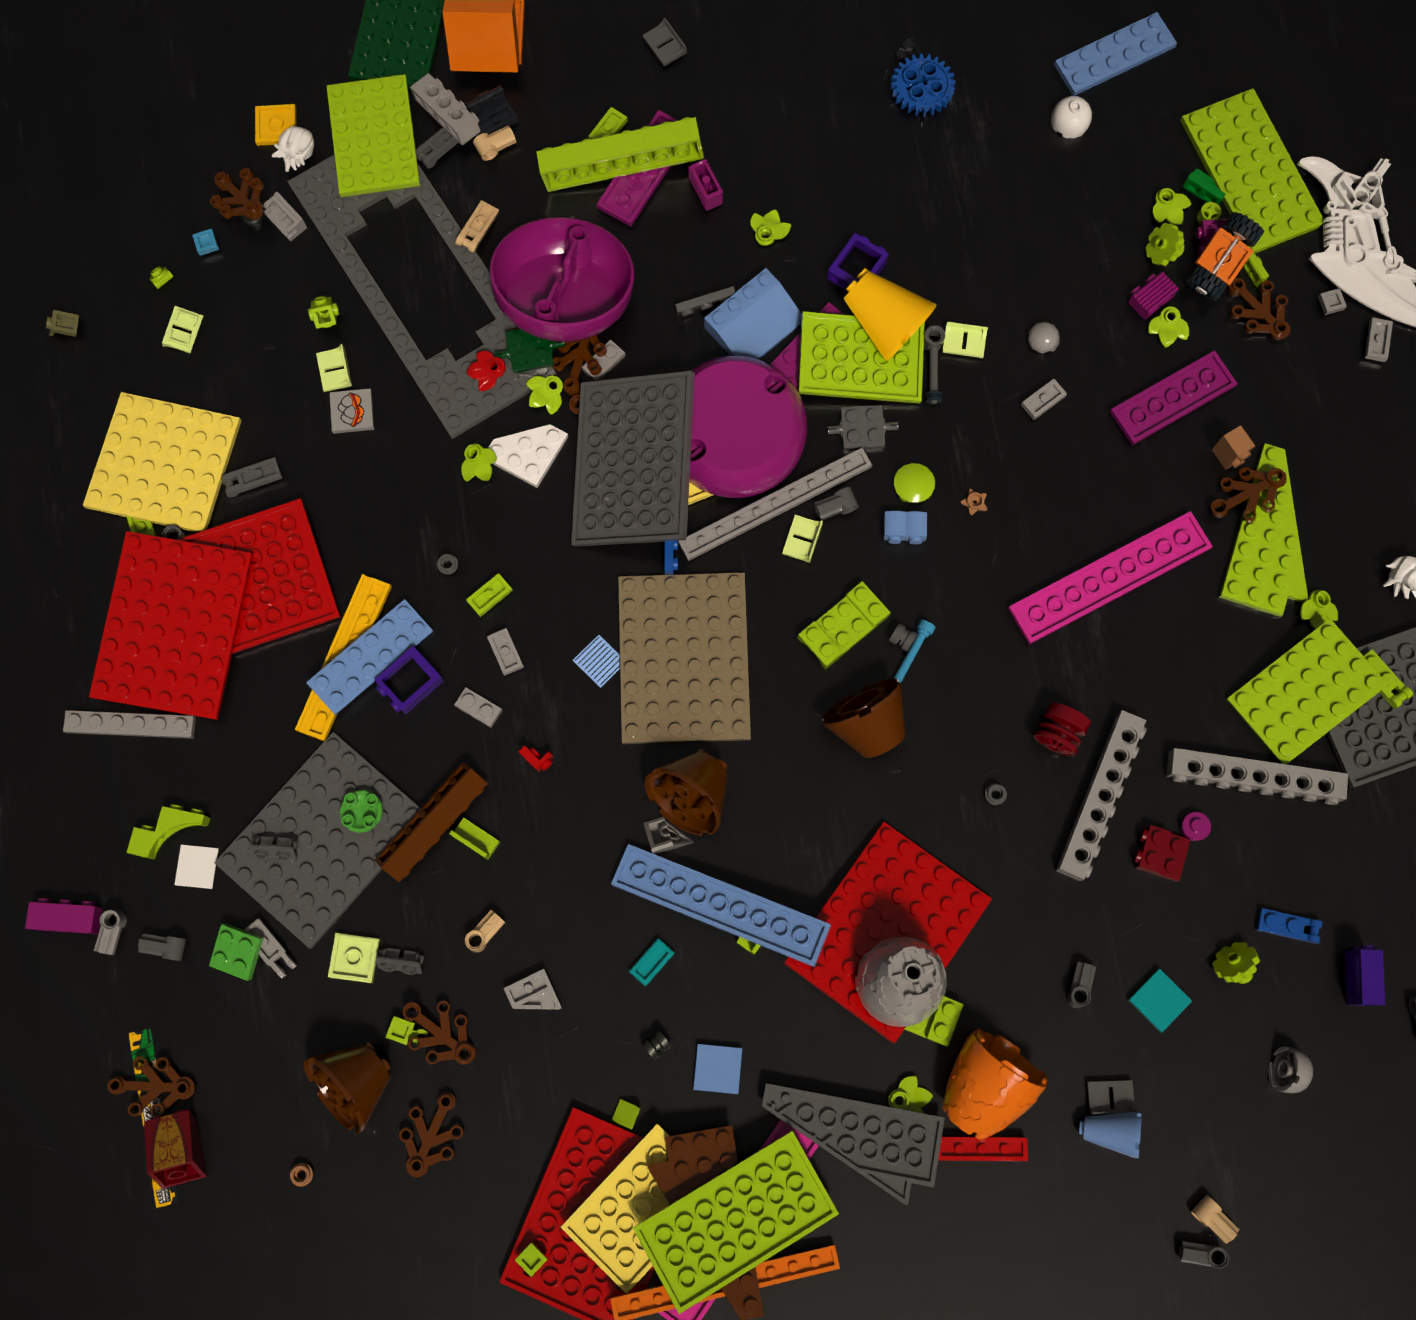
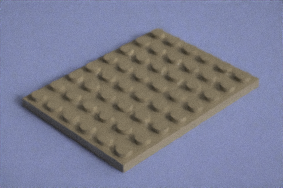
[618,573,751,744]

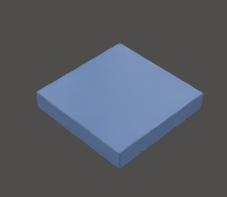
[694,1044,742,1094]

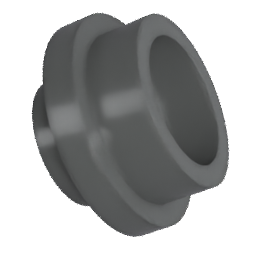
[437,554,458,575]
[985,783,1007,805]

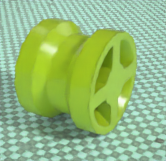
[1197,202,1221,224]

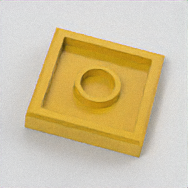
[255,104,297,146]

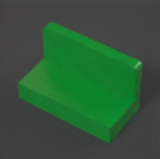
[1183,169,1226,205]

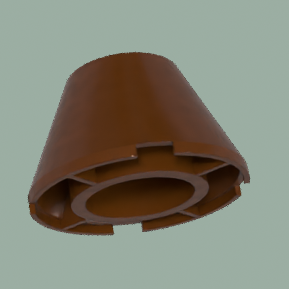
[822,678,906,758]

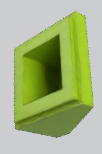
[612,1099,641,1129]

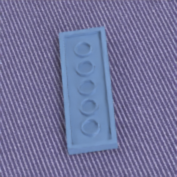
[1054,12,1177,96]
[306,599,433,715]

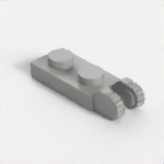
[245,918,297,978]

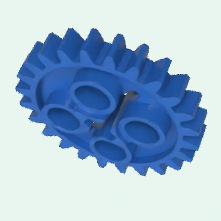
[890,53,956,116]

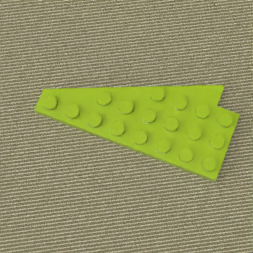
[1219,443,1308,617]

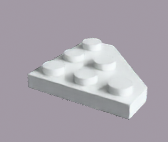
[488,424,568,488]

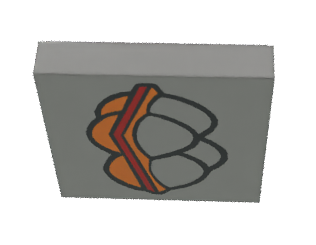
[330,388,375,434]

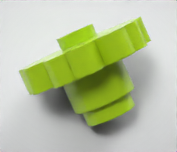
[1146,223,1184,266]
[1212,942,1260,984]

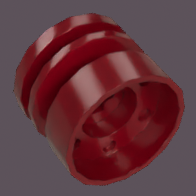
[1034,702,1091,757]

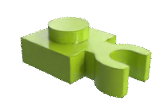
[385,1016,428,1046]

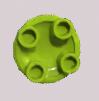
[894,463,935,503]

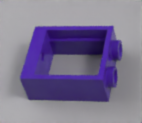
[827,233,889,292]
[374,646,444,715]
[1344,945,1385,1006]

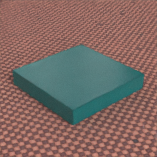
[1128,969,1192,1033]

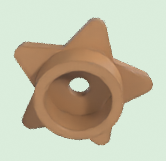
[961,489,987,515]

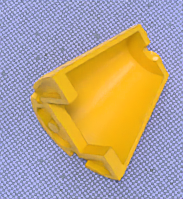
[843,268,936,361]

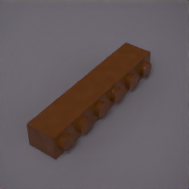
[374,762,488,882]

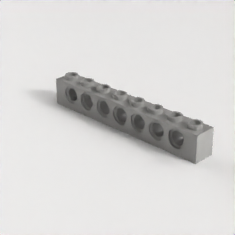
[1056,710,1147,881]
[1166,748,1348,805]

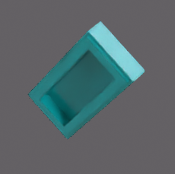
[629,938,675,986]

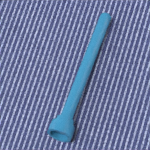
[894,620,936,683]

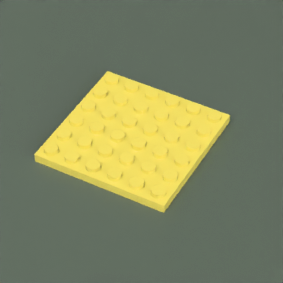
[83,392,241,533]

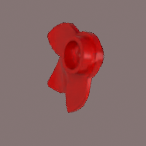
[466,351,506,392]

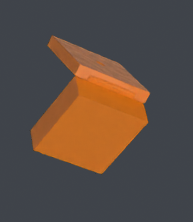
[443,0,525,72]

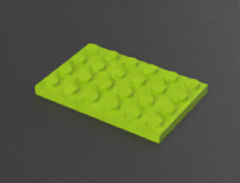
[327,74,421,197]
[798,312,925,404]
[1226,619,1388,764]

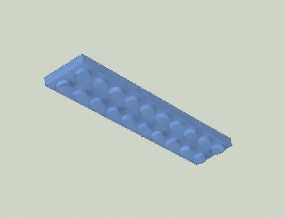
[611,844,831,968]

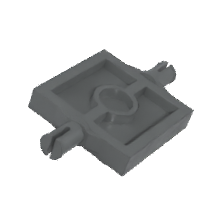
[827,405,898,450]

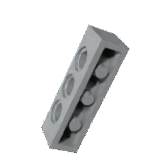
[410,73,481,145]

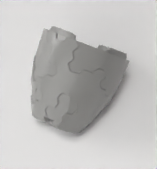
[855,937,947,1027]

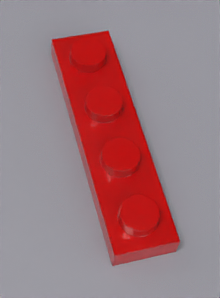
[938,1136,1028,1161]

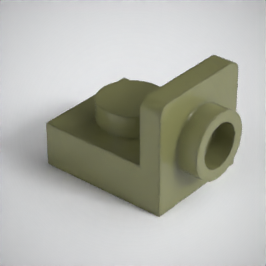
[46,310,79,337]

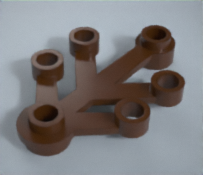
[209,168,264,220]
[1227,278,1290,340]
[552,335,607,396]
[1211,467,1287,523]
[403,1001,475,1065]
[107,1056,195,1117]
[399,1092,464,1177]

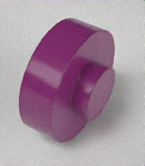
[1180,812,1211,841]

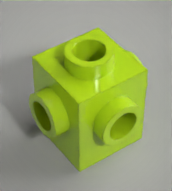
[308,296,340,329]

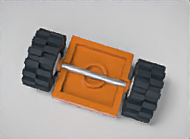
[1186,212,1264,301]

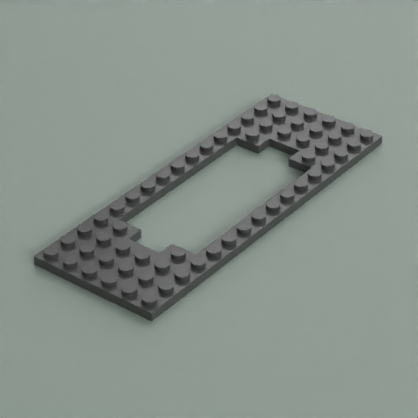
[287,154,557,439]

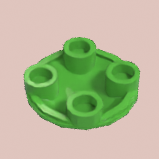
[340,790,383,833]

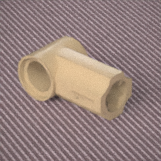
[473,126,516,161]
[465,910,505,953]
[1191,1195,1239,1244]

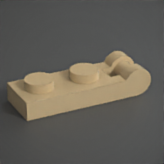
[455,200,499,253]

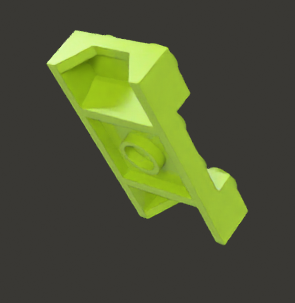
[798,581,890,670]
[904,996,964,1047]

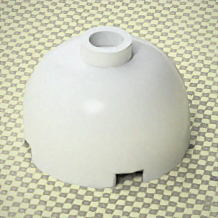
[1051,96,1092,138]

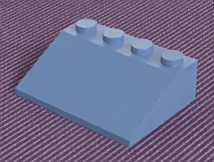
[704,268,802,359]

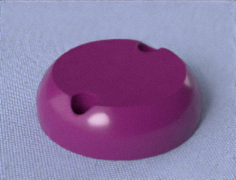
[490,217,634,342]
[689,356,807,498]

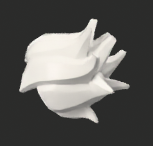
[272,126,314,172]
[1383,556,1416,599]

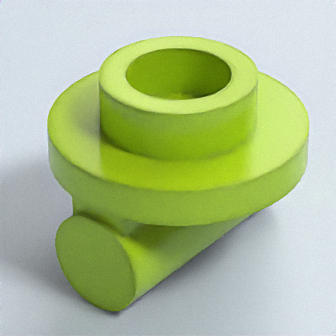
[150,266,174,289]

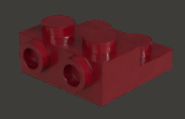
[1134,825,1190,882]

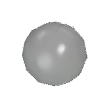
[1028,322,1060,354]

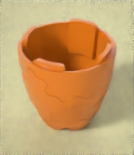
[943,1029,1048,1140]

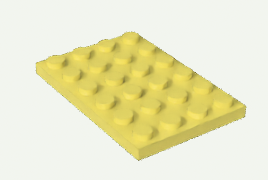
[561,1124,669,1294]

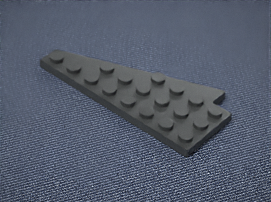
[762,1083,944,1205]

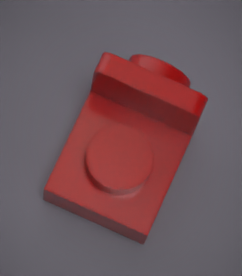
[518,745,554,772]

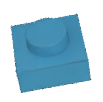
[192,228,219,256]

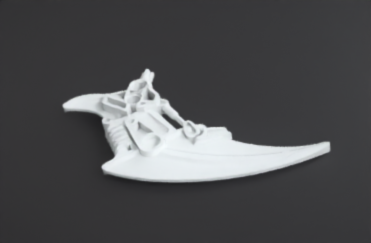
[1297,157,1416,327]

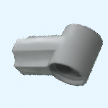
[94,910,127,955]

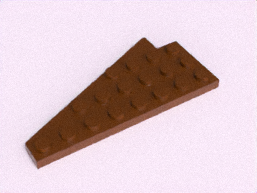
[647,1125,764,1320]

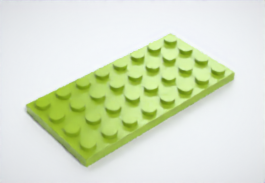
[1180,88,1323,253]
[632,1131,839,1314]

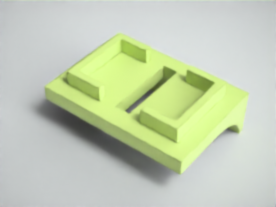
[162,306,203,353]
[942,322,988,358]
[316,344,352,392]
[782,515,823,563]

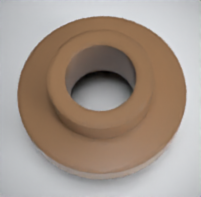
[290,1163,313,1187]

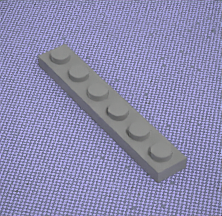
[63,711,196,739]

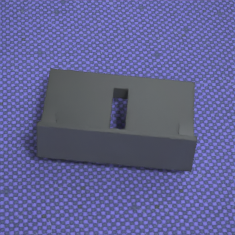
[642,17,687,66]
[1087,1080,1137,1114]

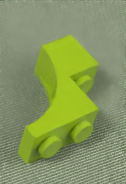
[127,804,210,860]

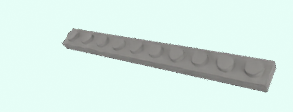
[678,448,872,561]

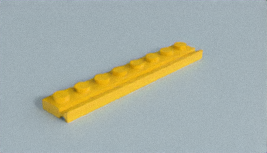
[295,574,392,741]

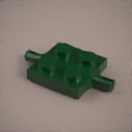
[495,329,565,374]

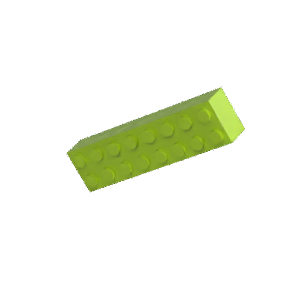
[536,117,704,192]

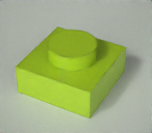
[515,1242,548,1277]

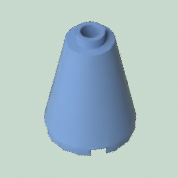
[1079,1111,1142,1158]

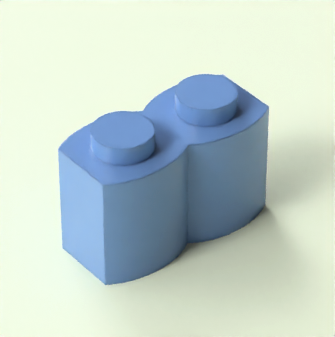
[884,511,927,544]

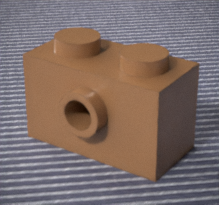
[1212,426,1255,470]

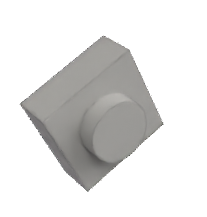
[1318,288,1347,315]

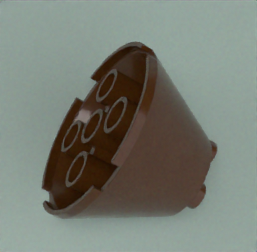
[644,749,728,836]
[303,1042,390,1134]

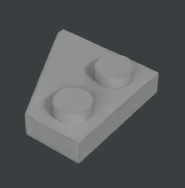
[504,969,562,1010]

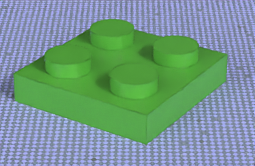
[209,923,264,981]

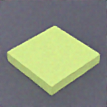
[328,933,380,983]

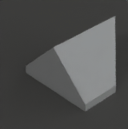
[643,816,694,855]

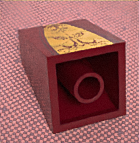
[144,1110,207,1189]

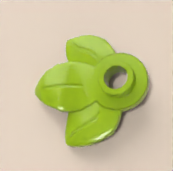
[1152,188,1191,225]
[751,210,791,246]
[1148,306,1189,348]
[526,376,563,415]
[461,444,497,482]
[1300,590,1338,629]
[888,1076,933,1113]

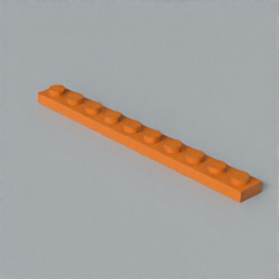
[610,1245,840,1320]

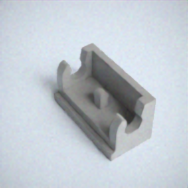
[263,192,307,242]

